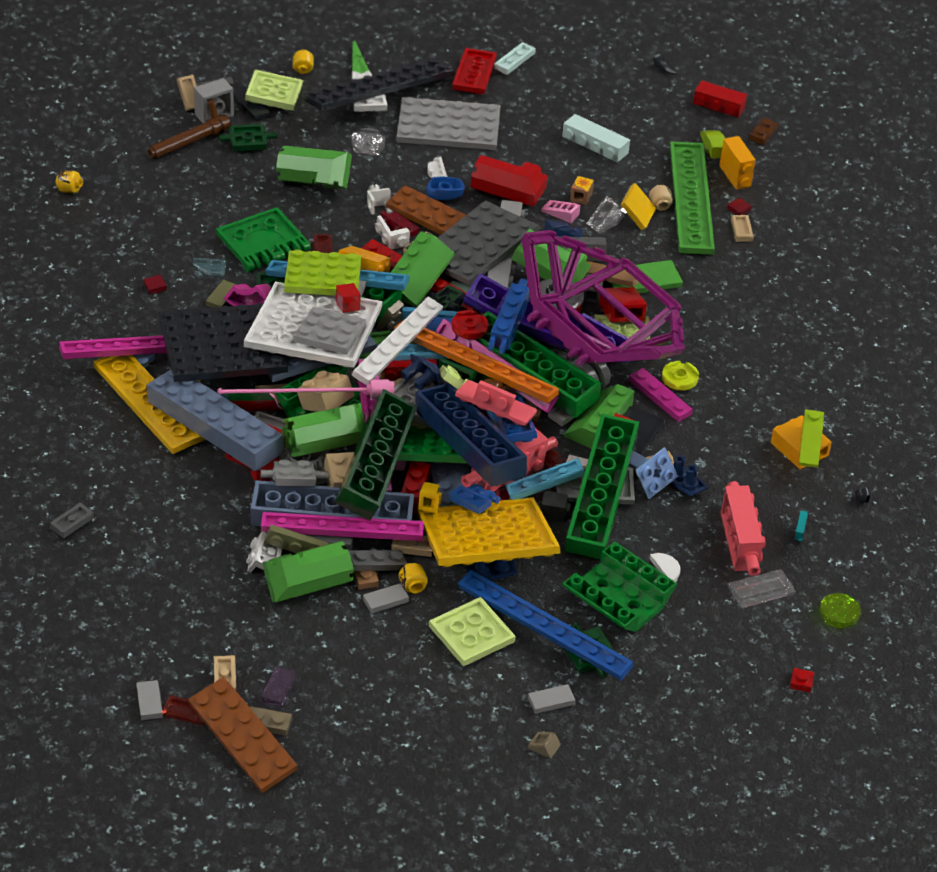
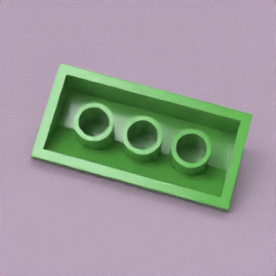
[390,231,455,307]
[564,384,634,449]

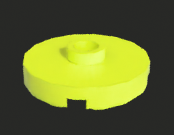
[662,361,699,391]

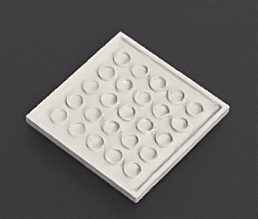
[244,282,382,368]

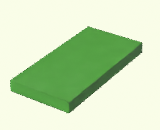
[608,260,683,293]

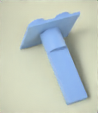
[629,447,678,499]

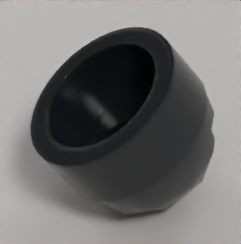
[855,487,872,503]

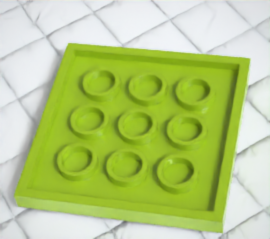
[284,250,362,296]

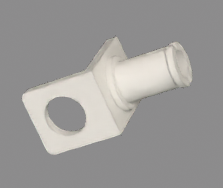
[367,184,391,214]

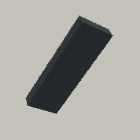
[233,86,270,121]

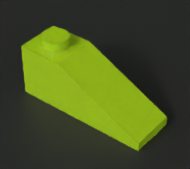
[799,409,824,468]

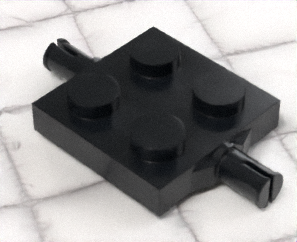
[427,285,465,312]

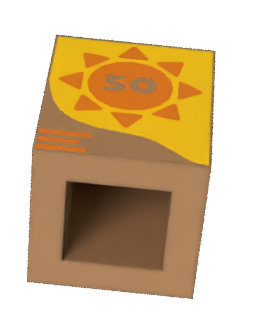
[570,176,594,205]

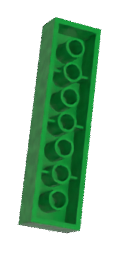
[475,311,601,418]
[565,413,639,560]

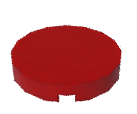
[451,310,489,340]

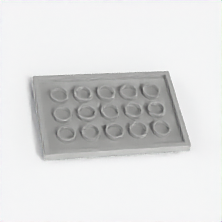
[396,97,501,150]

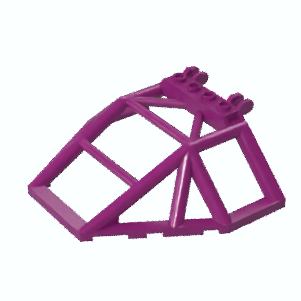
[521,230,685,366]

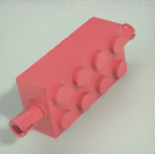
[461,428,558,491]
[721,481,766,576]

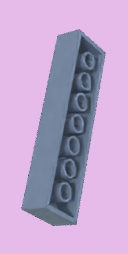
[147,369,284,471]
[251,480,414,526]

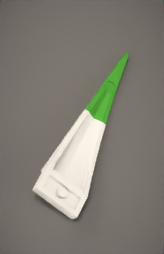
[352,41,387,112]

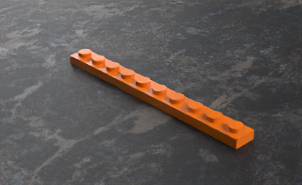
[394,319,559,403]

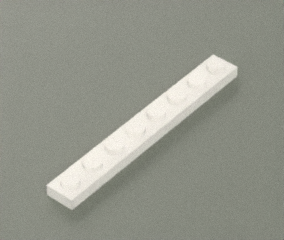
[352,297,443,385]

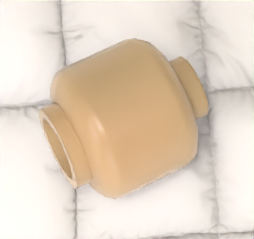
[649,185,673,211]

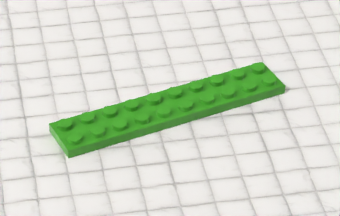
[670,142,715,255]

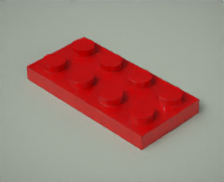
[452,48,497,94]

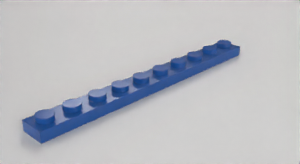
[458,570,634,681]

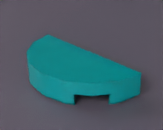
[794,511,808,541]

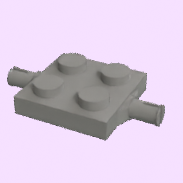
[260,460,328,487]

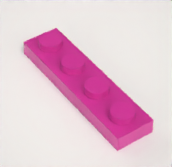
[629,368,693,422]

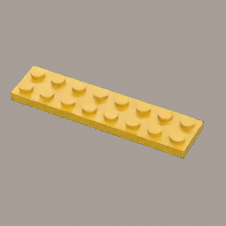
[93,355,206,454]

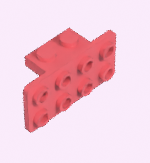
[455,380,537,425]

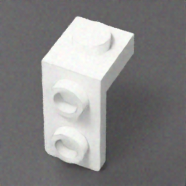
[375,215,410,250]

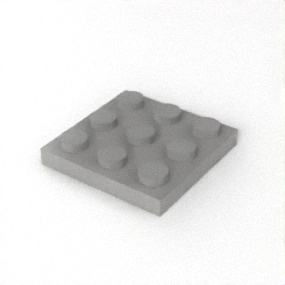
[293,307,366,355]

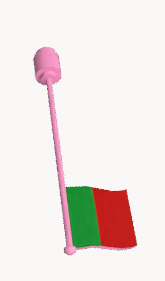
[217,379,394,411]

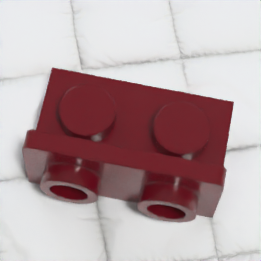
[380,211,419,239]

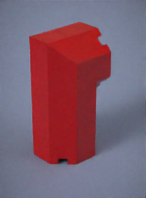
[470,155,548,207]

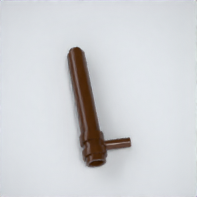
[147,100,231,159]

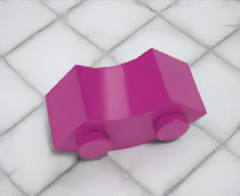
[224,284,272,306]

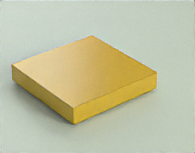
[621,183,656,230]

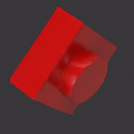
[790,668,814,693]

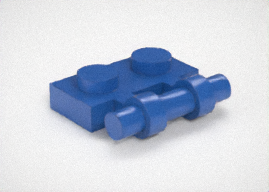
[449,484,501,514]

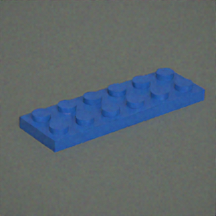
[485,394,537,443]

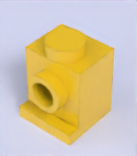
[418,482,442,513]

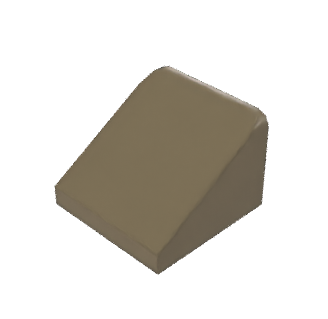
[528,732,561,758]

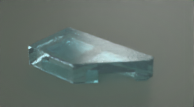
[193,258,226,276]

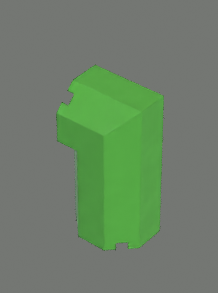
[276,146,352,189]
[511,229,591,283]
[282,403,365,457]
[262,541,353,602]

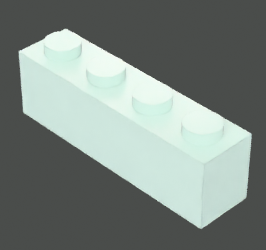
[562,114,630,162]

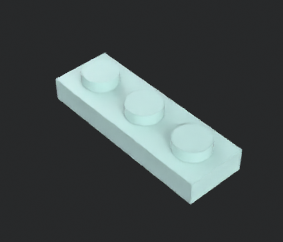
[494,42,535,75]

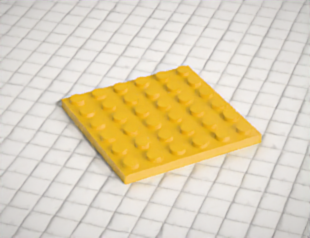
[418,497,560,567]

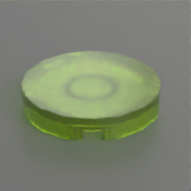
[819,593,861,628]

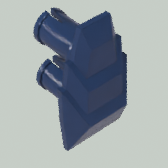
[544,219,584,237]
[400,354,442,391]
[672,455,709,497]
[467,559,517,581]

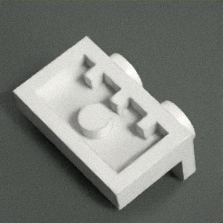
[247,532,282,572]

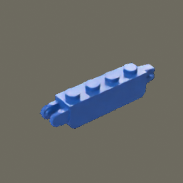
[488,278,529,354]

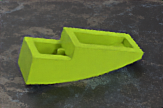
[700,130,725,158]

